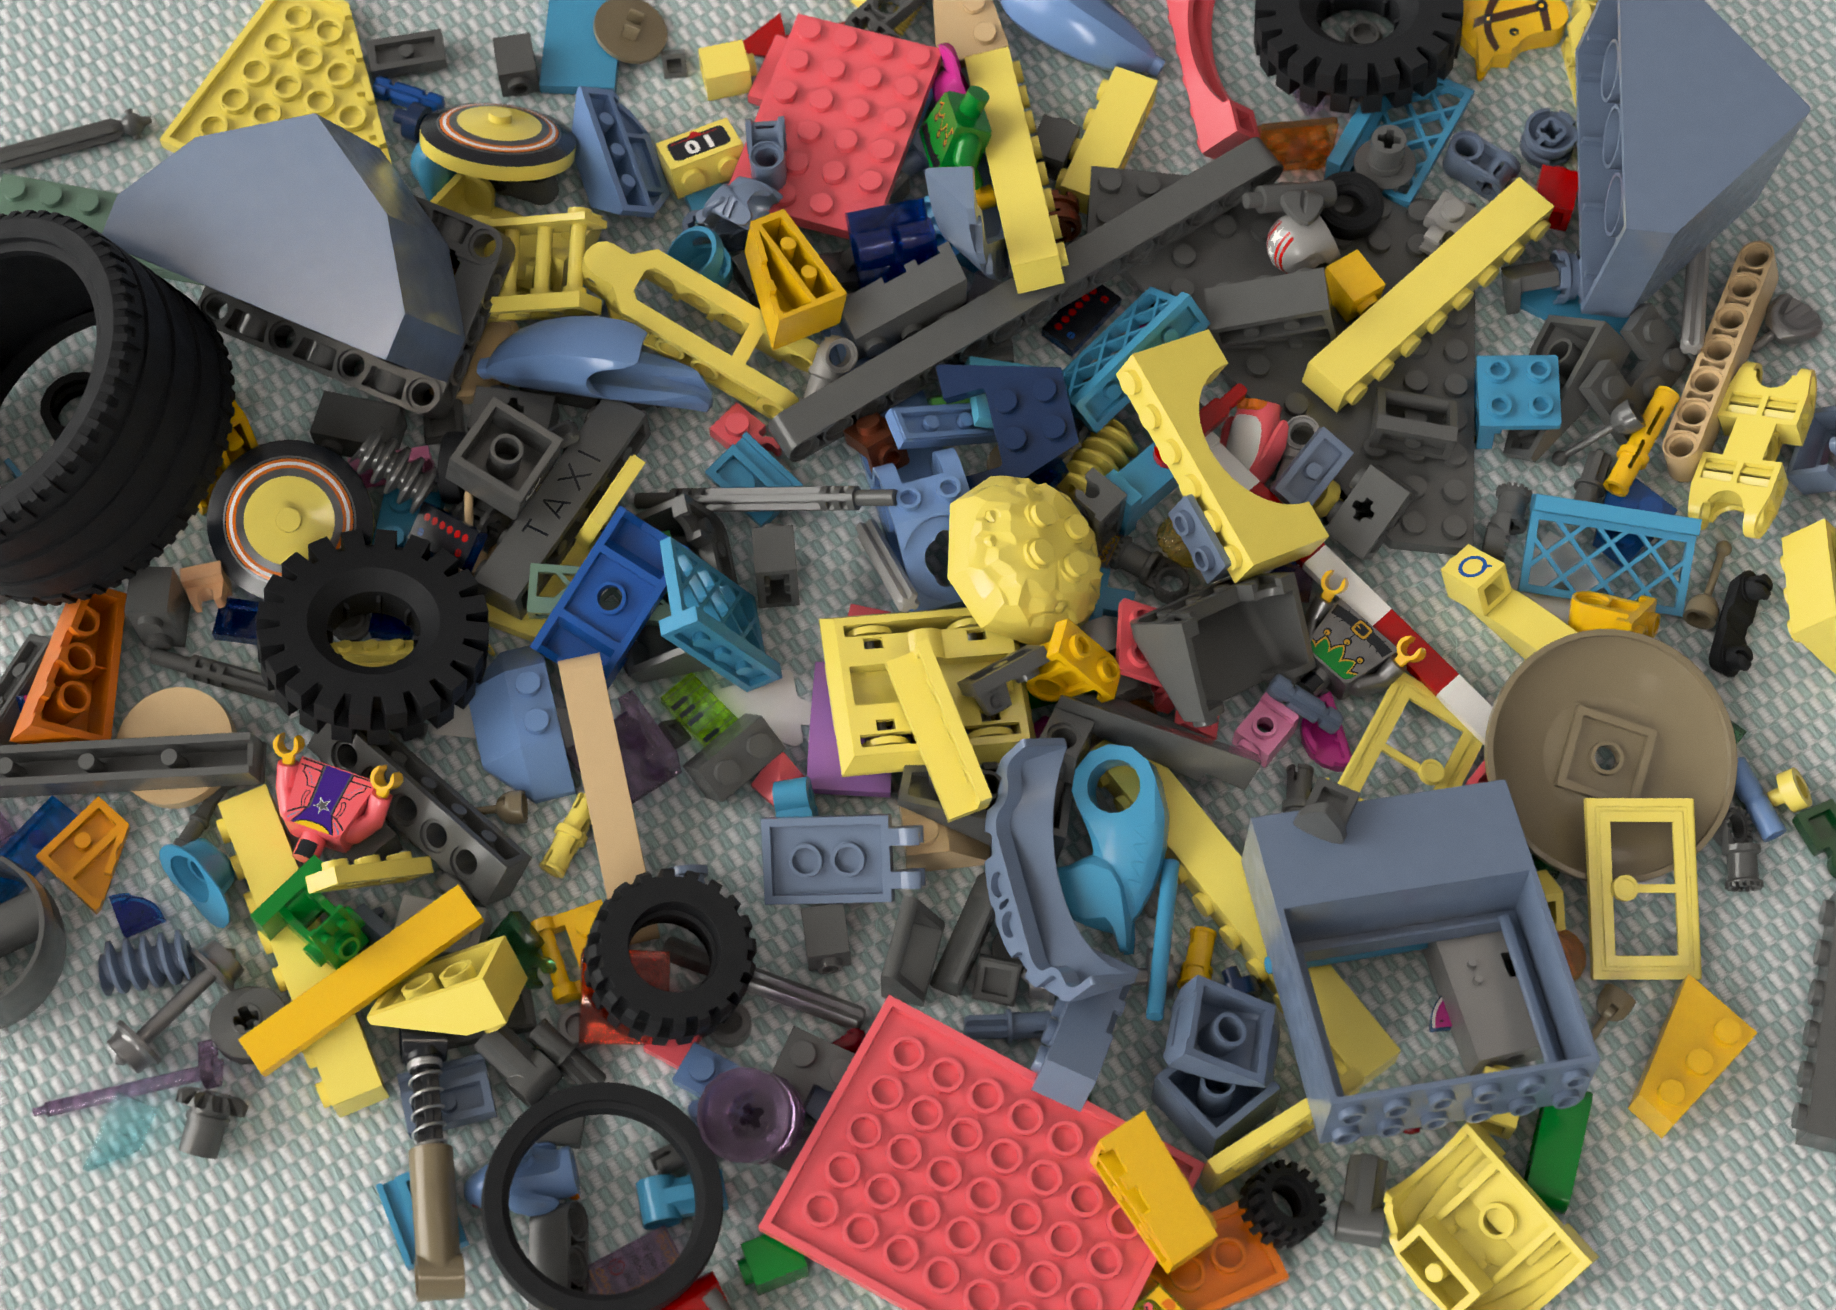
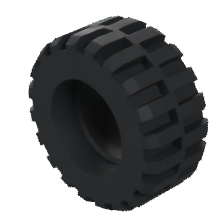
[583,868,757,1046]

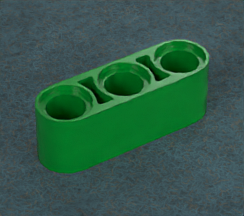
[1523,1091,1593,1215]

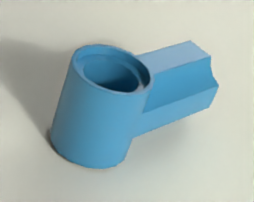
[636,1169,729,1230]

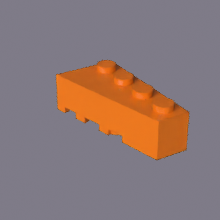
[9,588,127,744]

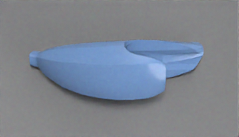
[1000,0,1166,78]
[477,316,713,412]

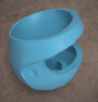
[667,226,733,289]

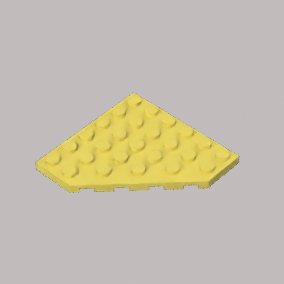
[159,0,392,165]

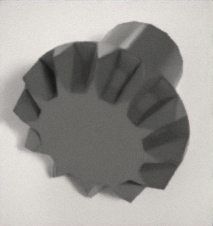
[1353,125,1416,193]
[175,1086,248,1159]

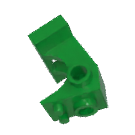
[250,855,369,970]

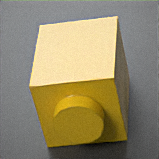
[1325,249,1386,322]

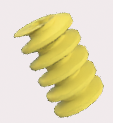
[1055,418,1139,501]

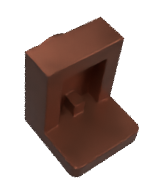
[843,412,910,474]

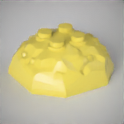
[948,476,1103,645]

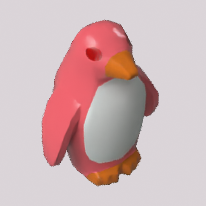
[1220,398,1289,485]

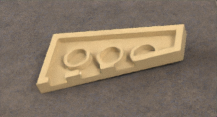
[933,0,1010,75]

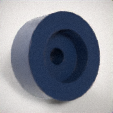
[393,102,433,143]
[1221,966,1263,998]

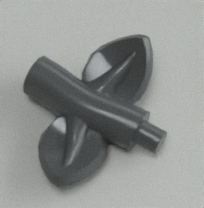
[1242,180,1337,226]

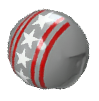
[1266,214,1341,274]

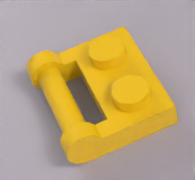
[529,899,603,1005]

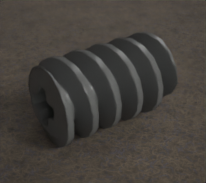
[347,426,438,515]

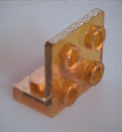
[1257,117,1339,171]

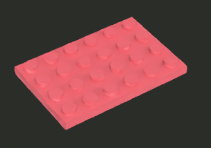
[729,14,942,245]

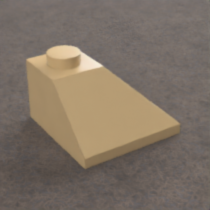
[898,792,991,872]

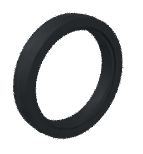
[481,1082,723,1310]

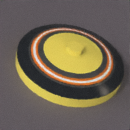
[419,103,576,181]
[207,440,374,599]

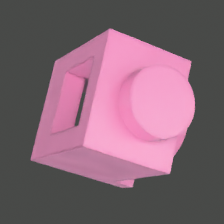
[1232,692,1300,768]

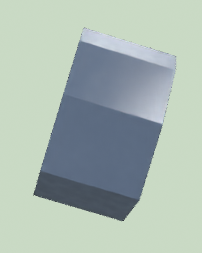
[102,113,465,383]

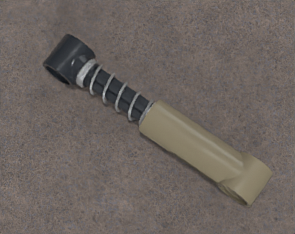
[399,1028,465,1302]

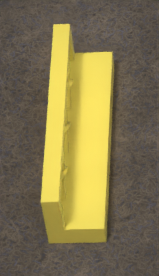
[885,638,992,823]

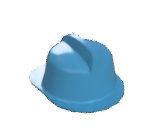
[159,838,235,928]

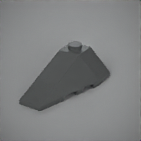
[1503,315,1631,462]
[897,762,1073,864]

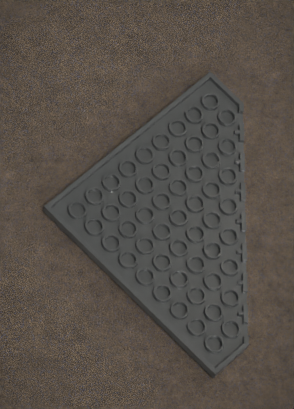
[1086,166,1476,555]

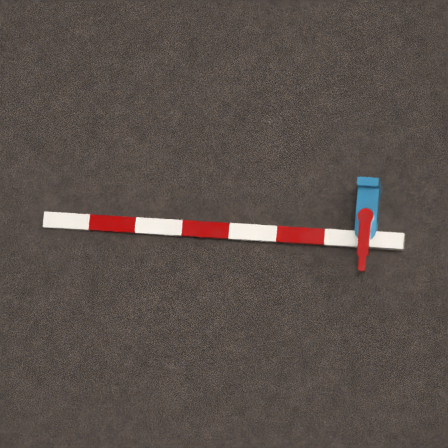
[1105,383,1668,900]

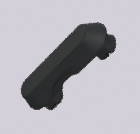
[1709,570,1773,677]

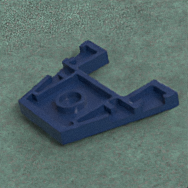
[936,364,1082,490]

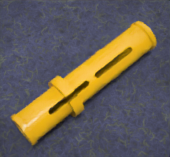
[1603,386,1680,497]

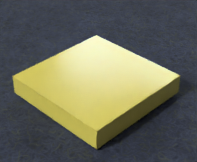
[575,455,646,550]

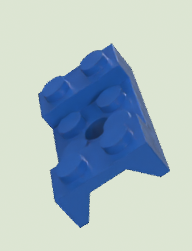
[530,505,695,689]

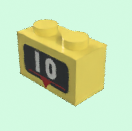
[655,117,744,199]

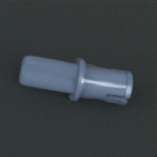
[963,1008,1051,1044]

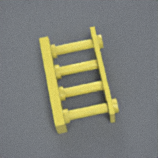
[469,207,607,322]

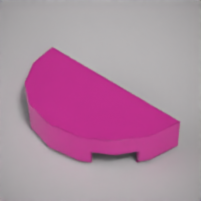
[1300,691,1352,772]

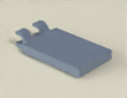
[761,814,926,905]

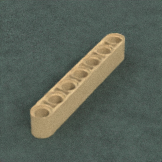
[1662,241,1779,482]
[558,652,660,945]

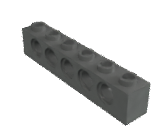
[307,723,532,906]

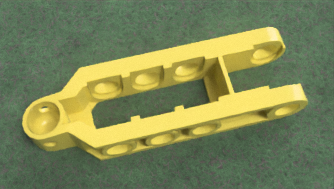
[581,241,820,420]

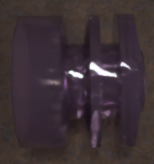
[697,1067,805,1165]

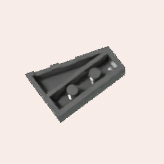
[839,241,967,360]
[1204,267,1337,349]

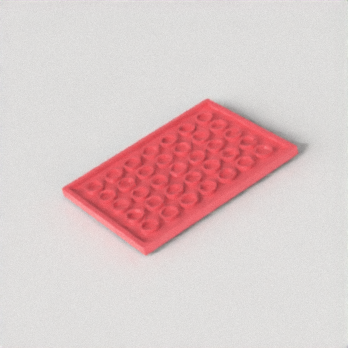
[758,995,1205,1310]

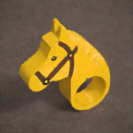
[1460,0,1569,82]

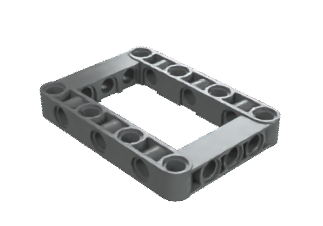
[197,195,516,419]

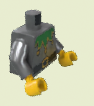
[1296,570,1426,700]

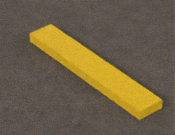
[238,884,485,1077]

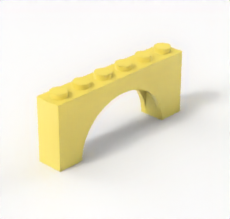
[1116,329,1329,584]

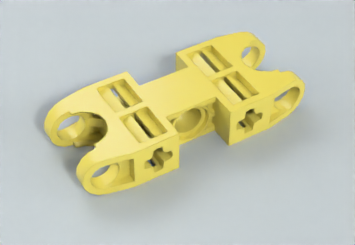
[1688,361,1817,539]

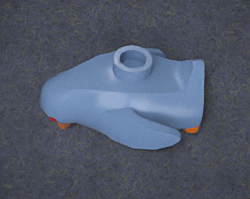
[464,1142,581,1216]

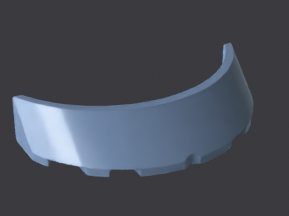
[925,153,1011,280]
[985,738,1136,1002]

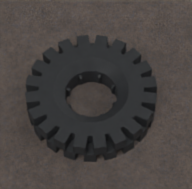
[1254,0,1464,114]
[256,529,489,745]

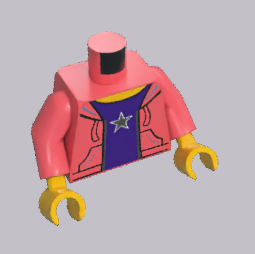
[273,732,403,864]

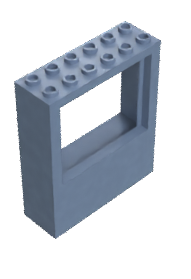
[1241,779,1601,1145]

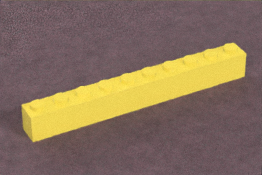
[1090,739,1401,1087]

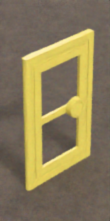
[1338,672,1483,801]
[1584,798,1702,980]

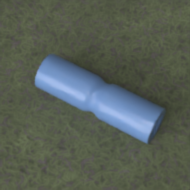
[1734,757,1787,842]

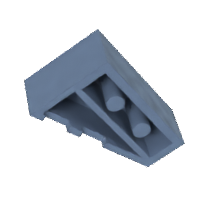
[1030,948,1139,1112]

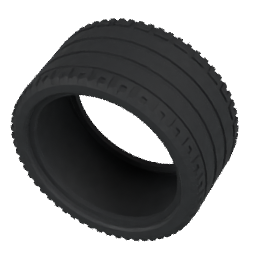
[0,210,235,606]

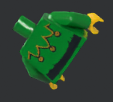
[919,86,997,210]

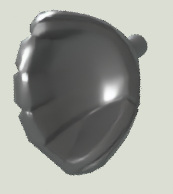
[1751,293,1823,354]

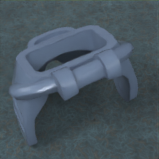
[695,176,783,231]

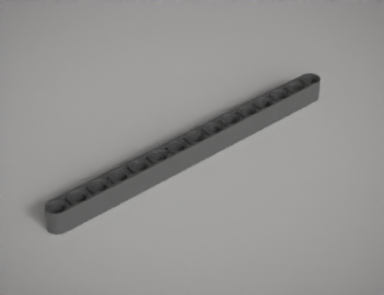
[768,137,1284,462]

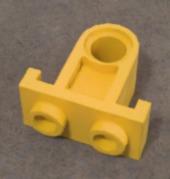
[1568,591,1660,638]
[1026,618,1121,703]

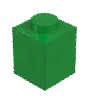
[736,1234,809,1296]

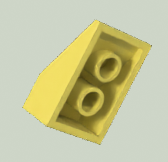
[366,935,528,1036]

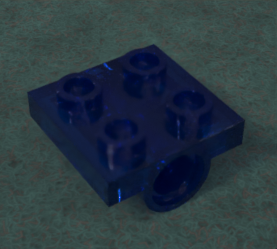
[845,197,938,289]

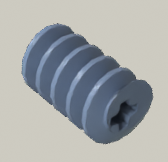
[98,929,196,997]

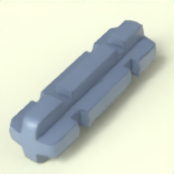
[1266,674,1344,734]

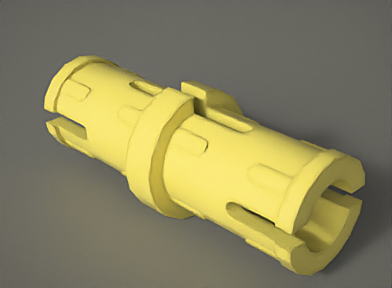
[539,792,591,878]

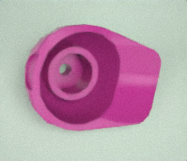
[932,42,969,104]

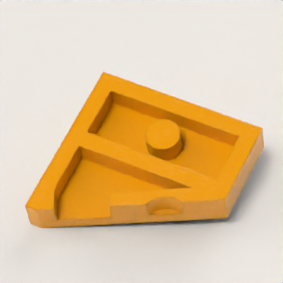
[36,796,130,915]

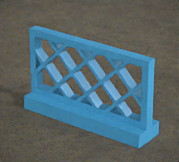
[1324,77,1475,209]
[1063,286,1211,434]
[1517,494,1702,617]
[659,537,783,692]

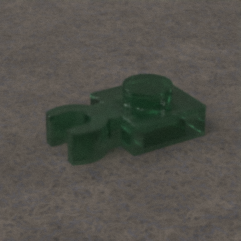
[486,911,557,989]

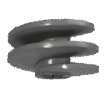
[209,986,286,1065]

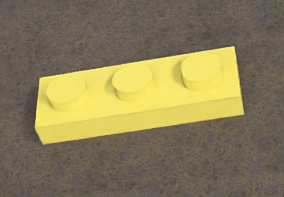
[305,851,434,894]

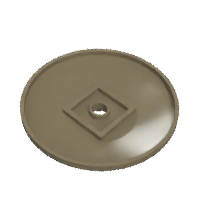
[1484,629,1738,882]

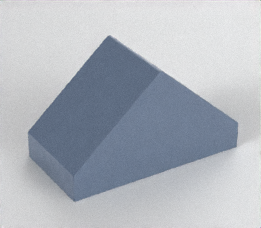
[1575,0,1810,318]

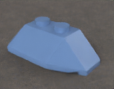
[572,86,671,218]
[469,645,576,804]

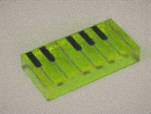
[660,672,738,747]

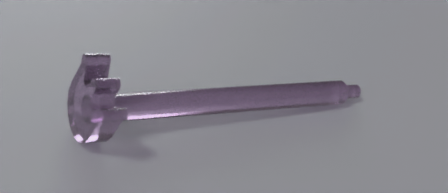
[32,1039,224,1117]

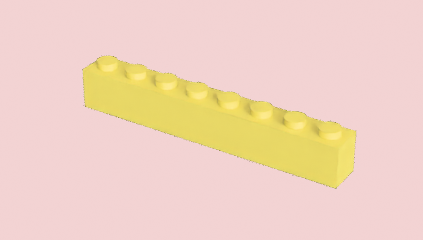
[964,47,1069,294]
[1302,177,1554,413]
[216,784,389,1118]

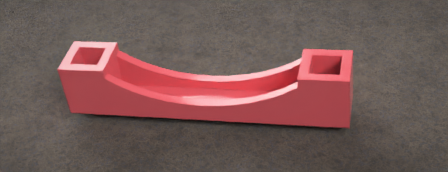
[1166,0,1260,159]

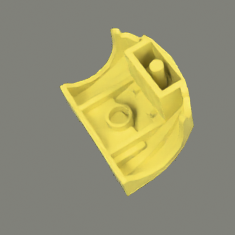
[1384,1123,1599,1310]

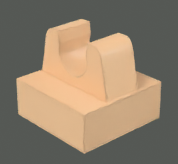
[180,560,233,613]

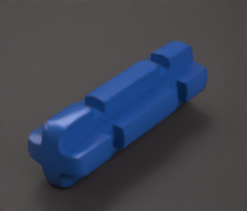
[372,76,445,111]

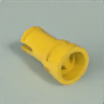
[1177,926,1217,989]

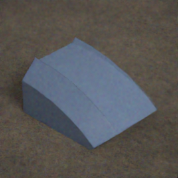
[1163,975,1280,1088]

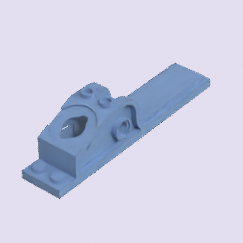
[820,324,970,611]

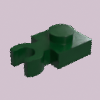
[1792,798,1836,879]

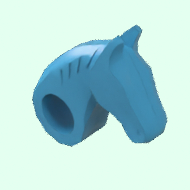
[1057,744,1169,955]

